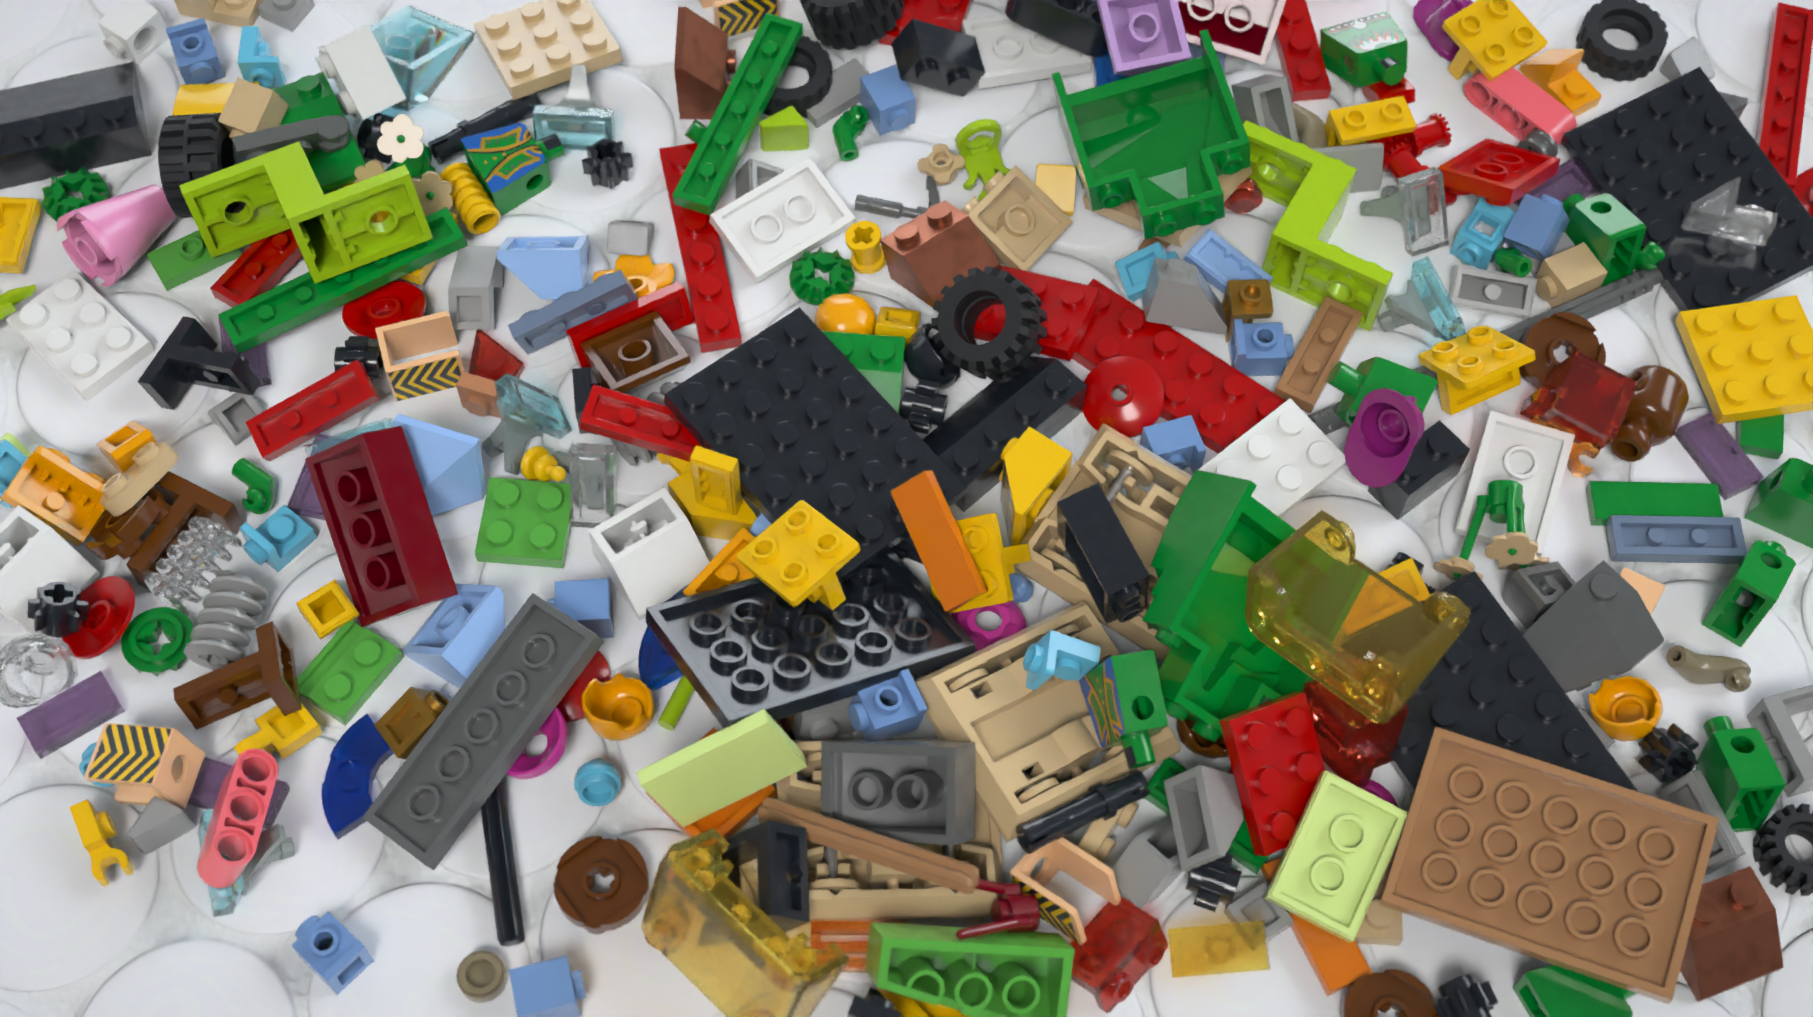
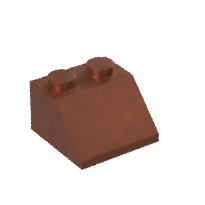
[674,7,736,120]
[880,200,1002,308]
[1680,866,1784,1002]

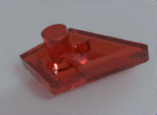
[468,329,525,399]

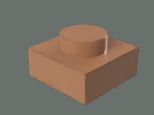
[456,372,507,418]

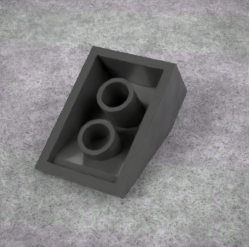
[821,740,975,845]

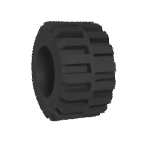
[800,0,904,50]
[158,113,238,218]
[931,266,1047,381]

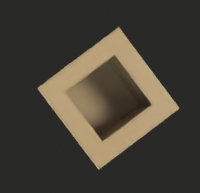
[218,78,289,140]
[1535,242,1608,308]

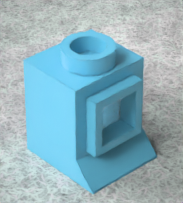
[1450,197,1516,270]

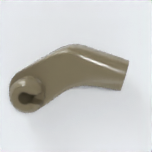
[1291,102,1328,148]
[1666,645,1752,692]

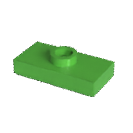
[146,230,242,291]

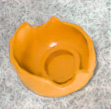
[814,293,876,335]
[581,673,655,741]
[1588,676,1663,742]

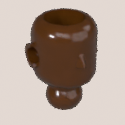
[1607,365,1689,462]

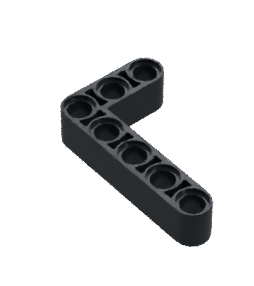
[1005,0,1109,57]

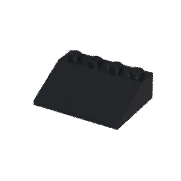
[0,62,152,190]

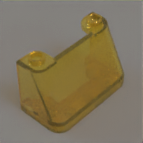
[1245,510,1471,724]
[641,828,850,1017]

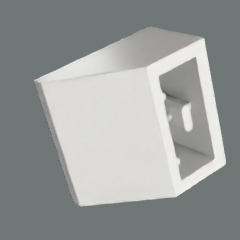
[315,24,407,120]
[589,487,710,620]
[0,505,100,640]

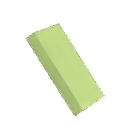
[637,709,808,827]
[1264,770,1408,943]

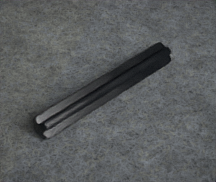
[481,779,525,947]

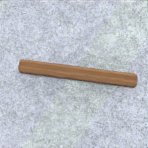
[757,797,980,894]

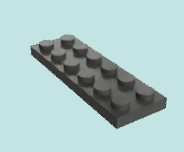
[362,593,604,870]

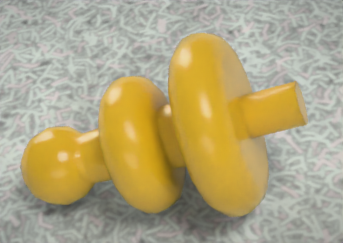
[520,446,566,482]

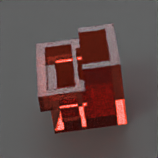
[1519,351,1638,452]
[1302,663,1409,788]

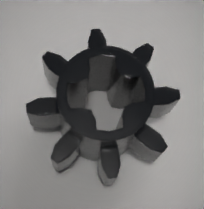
[357,113,395,164]
[582,138,633,189]
[334,336,383,383]
[900,379,948,434]
[27,582,88,638]
[1638,723,1699,783]
[1185,853,1242,912]
[1434,974,1499,1017]

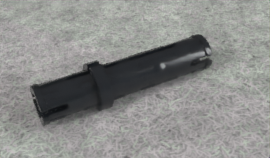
[428,93,542,165]
[1016,769,1150,854]

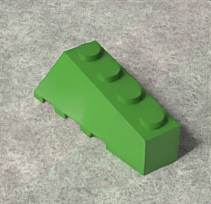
[865,922,1074,1017]

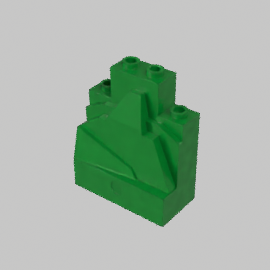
[1052,29,1251,240]
[1142,470,1372,743]

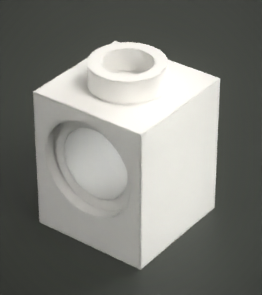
[98,0,169,65]

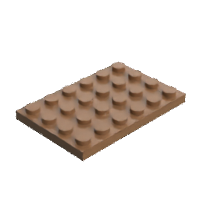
[1380,727,1720,1004]

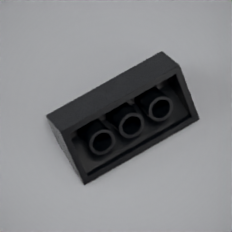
[922,356,1087,512]

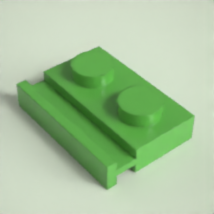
[297,619,404,726]

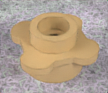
[918,144,965,185]

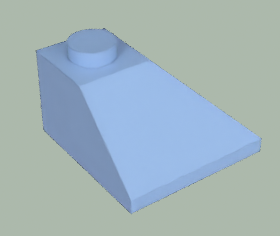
[496,235,589,303]
[393,414,486,516]
[402,584,505,688]

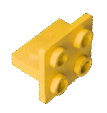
[1442,0,1548,81]
[1418,326,1536,415]
[736,500,861,611]
[929,513,1031,613]

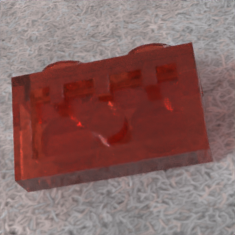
[1070,896,1168,1013]

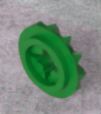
[41,167,109,222]
[789,247,854,306]
[121,607,194,677]

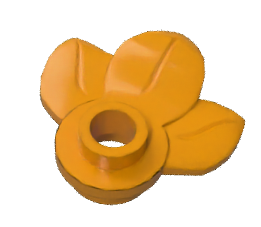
[593,254,675,298]

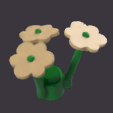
[353,114,453,216]
[1433,480,1550,581]

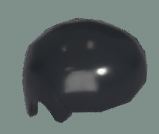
[904,323,961,389]

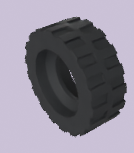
[1576,0,1668,82]
[763,35,832,118]

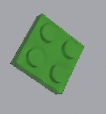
[475,477,577,568]

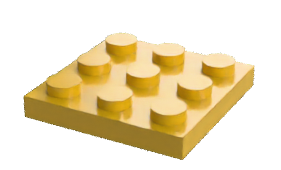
[1675,295,1813,424]

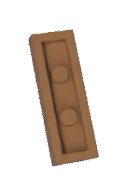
[1274,296,1364,414]

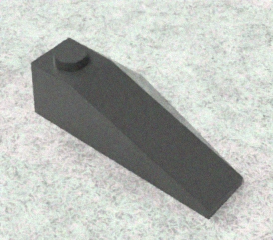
[1522,560,1664,693]

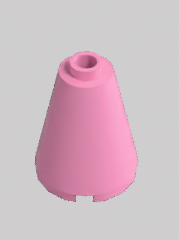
[56,185,177,287]

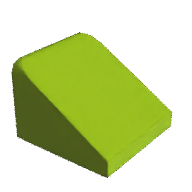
[759,106,809,152]

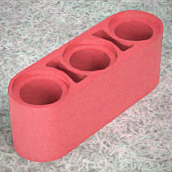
[1464,68,1577,146]
[197,748,278,888]

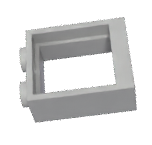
[1746,685,1813,797]

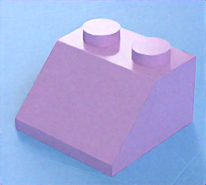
[1096,0,1191,76]

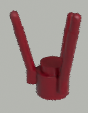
[956,879,1040,939]

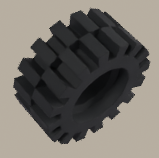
[1753,803,1813,896]

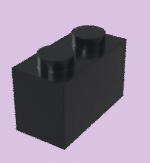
[891,18,985,97]
[1368,420,1470,520]

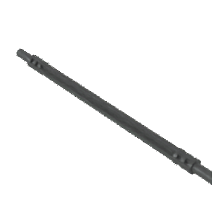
[1308,268,1663,435]

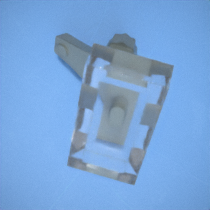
[1360,167,1449,257]
[552,442,617,528]

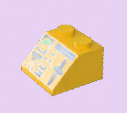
[999,427,1073,547]

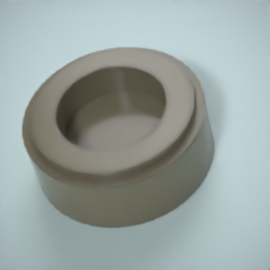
[456,951,507,1003]

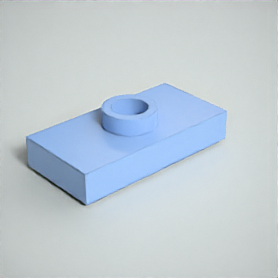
[1183,229,1273,293]

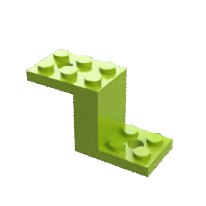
[1240,120,1393,331]
[179,141,433,284]

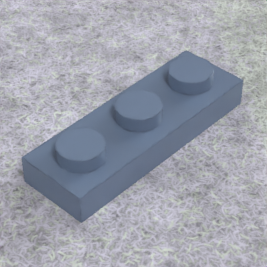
[508,269,638,355]
[1606,515,1746,564]

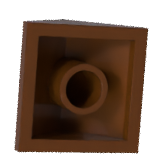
[580,311,691,395]

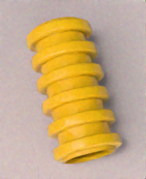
[439,162,500,235]

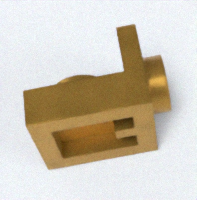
[1222,279,1274,342]
[374,687,450,760]

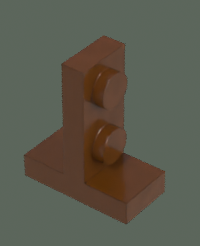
[126,471,244,592]
[173,621,302,730]

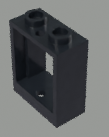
[1057,483,1150,624]
[697,820,810,953]

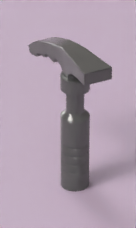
[854,176,940,219]

